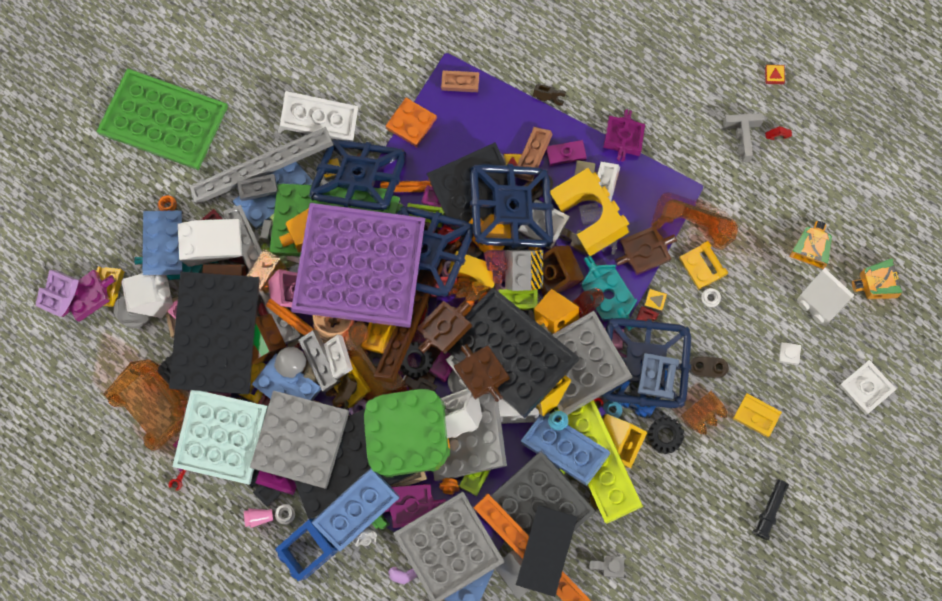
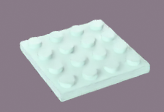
[172,390,268,484]

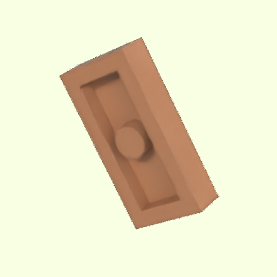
[441,70,479,92]

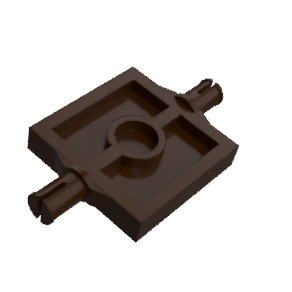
[614,226,677,276]
[416,300,472,354]
[454,344,509,402]

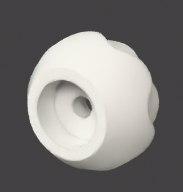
[352,527,377,547]

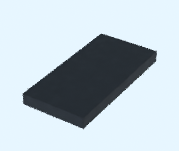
[515,505,577,597]

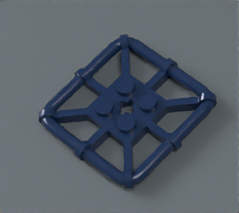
[309,139,406,211]
[470,164,554,248]
[397,206,474,297]
[601,318,691,408]

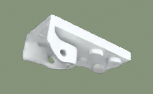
[278,91,358,141]

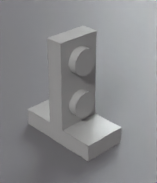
[723,113,764,162]

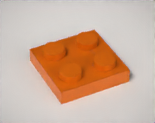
[385,98,437,147]

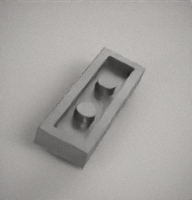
[299,330,341,391]

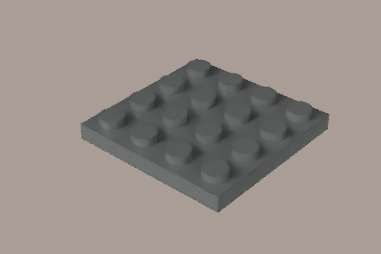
[490,450,596,535]

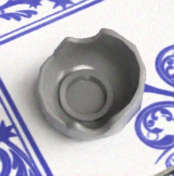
[274,347,306,378]

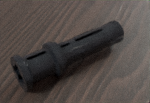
[752,479,789,540]

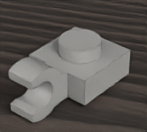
[589,556,624,578]

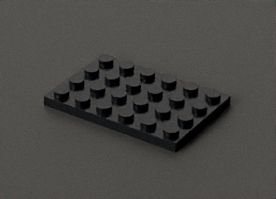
[169,272,260,395]
[448,288,580,418]
[294,409,421,519]

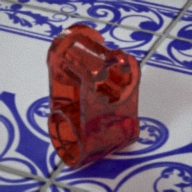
[572,288,604,318]

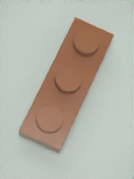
[514,127,553,181]

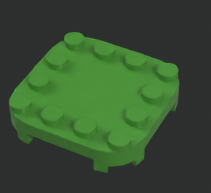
[364,389,450,477]

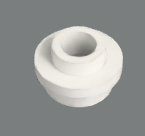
[701,288,721,308]
[275,504,295,525]

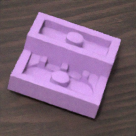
[35,270,79,317]

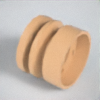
[313,315,355,344]

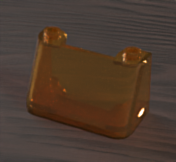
[651,192,738,250]
[344,321,408,402]
[104,359,188,451]

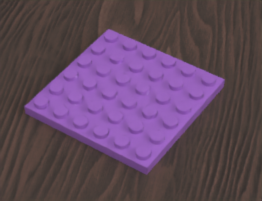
[291,203,425,328]

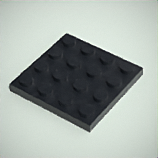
[426,142,517,242]

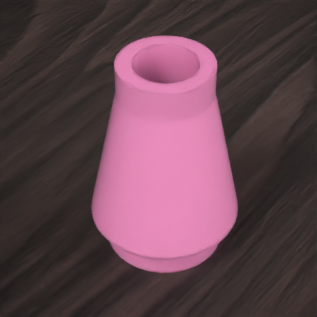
[243,508,273,528]

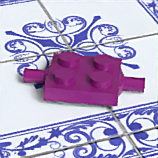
[603,109,645,162]
[62,269,116,322]
[385,484,446,528]

